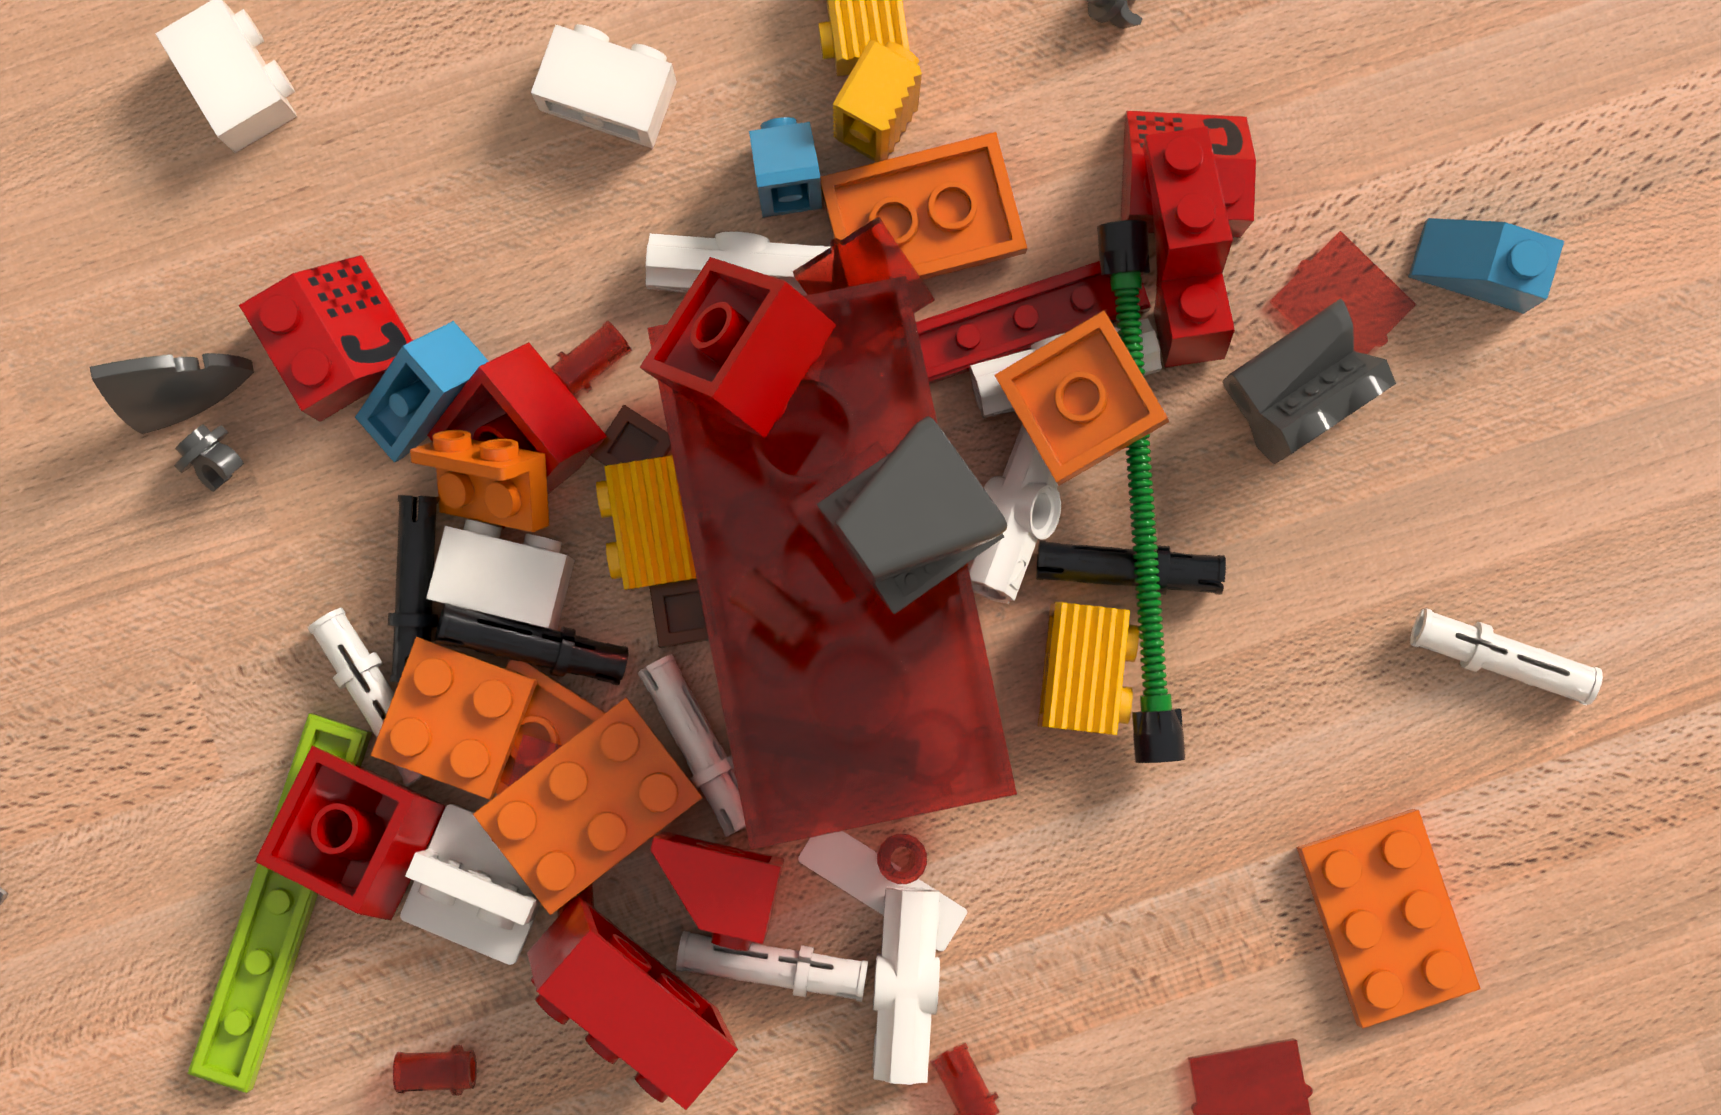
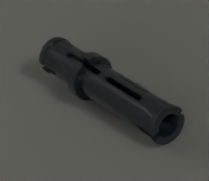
[388,495,438,682]
[1036,540,1226,595]
[435,603,629,686]

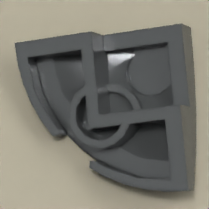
[90,353,254,434]

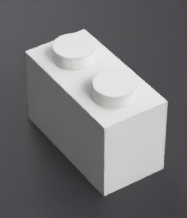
[155,0,297,153]
[531,24,677,149]
[426,519,575,631]

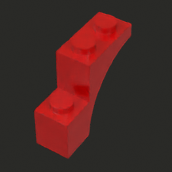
[1143,126,1235,368]

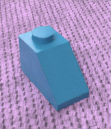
[749,117,822,218]
[1408,218,1564,314]
[355,321,489,463]

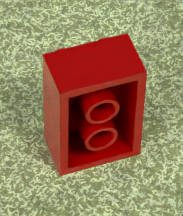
[527,895,738,1110]

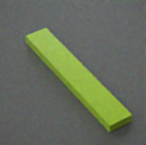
[187,713,372,1093]

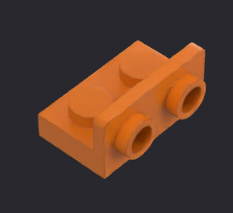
[410,430,549,532]

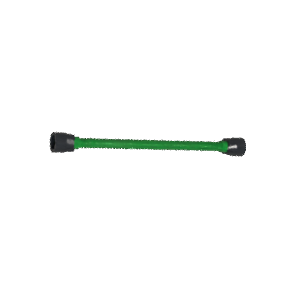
[1097,220,1185,763]

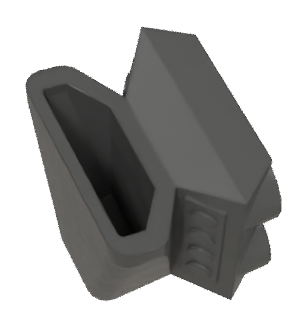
[1223,299,1396,464]
[816,416,1007,614]

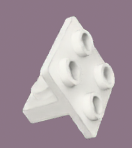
[400,804,541,965]

